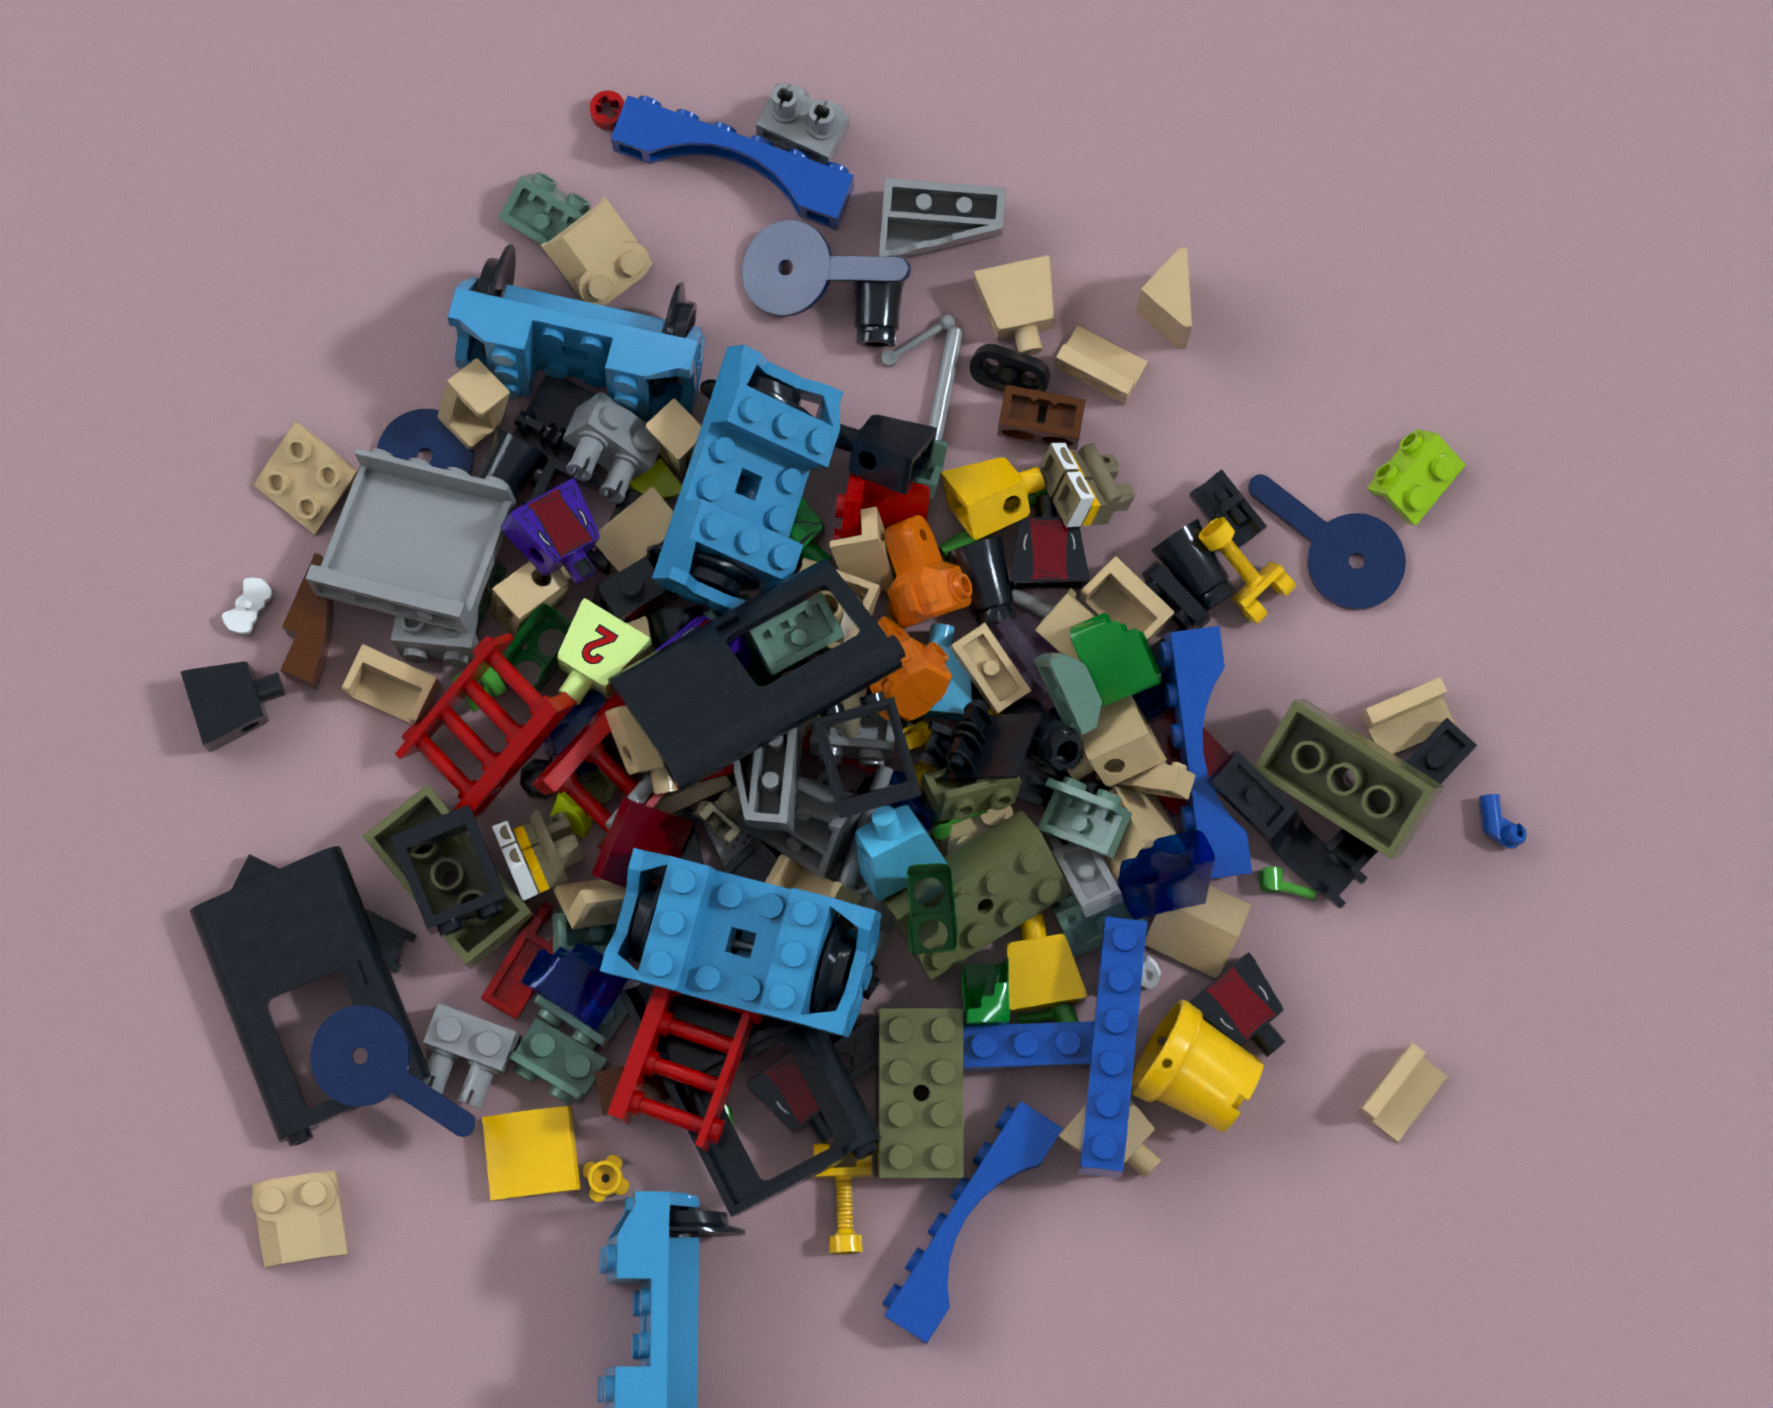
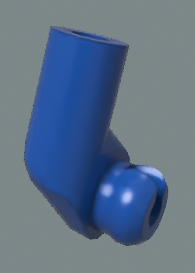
[1479,794,1527,849]

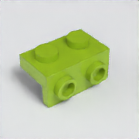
[1367,429,1466,526]

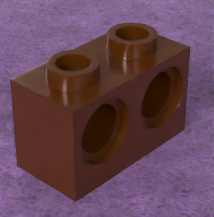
[997,385,1086,450]

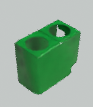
[499,603,571,693]
[1069,613,1162,707]
[906,863,958,955]
[961,957,1010,1026]

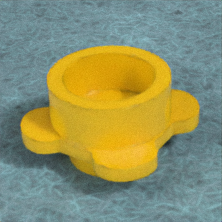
[582,1155,629,1202]

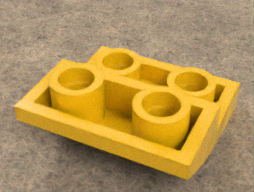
[482,1106,580,1201]

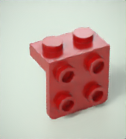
[831,474,930,569]

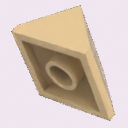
[1136,248,1192,349]
[1101,786,1189,888]
[1145,870,1252,980]

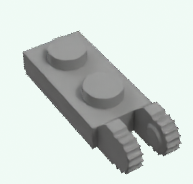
[1045,834,1124,918]

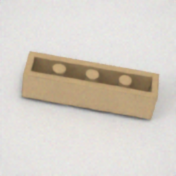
[1095,762,1196,800]

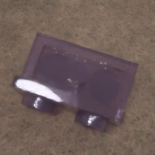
[995,612,1059,700]

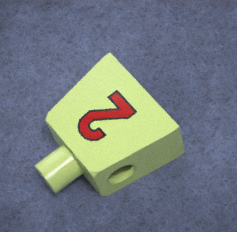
[557,598,653,705]

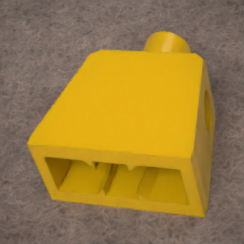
[941,457,1045,540]
[1006,914,1087,1014]

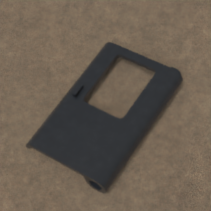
[607,558,906,792]
[189,846,431,1147]
[618,931,882,1217]

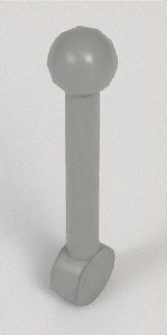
[881,315,955,367]

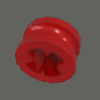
[589,90,624,131]

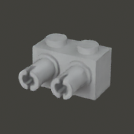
[756,83,849,165]
[562,391,662,504]
[422,1003,521,1109]

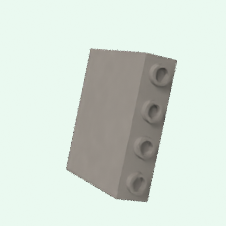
[305,448,517,634]

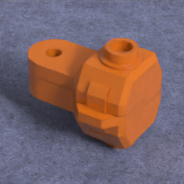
[884,515,972,628]
[869,616,952,722]

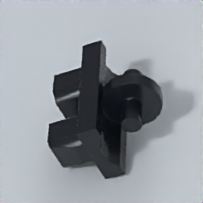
[1189,469,1267,549]

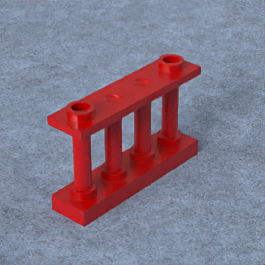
[395,633,577,818]
[532,691,665,850]
[607,987,764,1152]

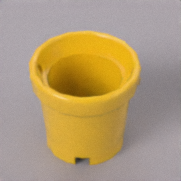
[1131,1000,1264,1133]

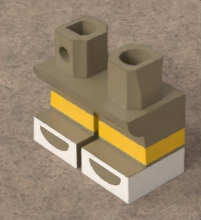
[1039,443,1135,528]
[492,809,585,901]

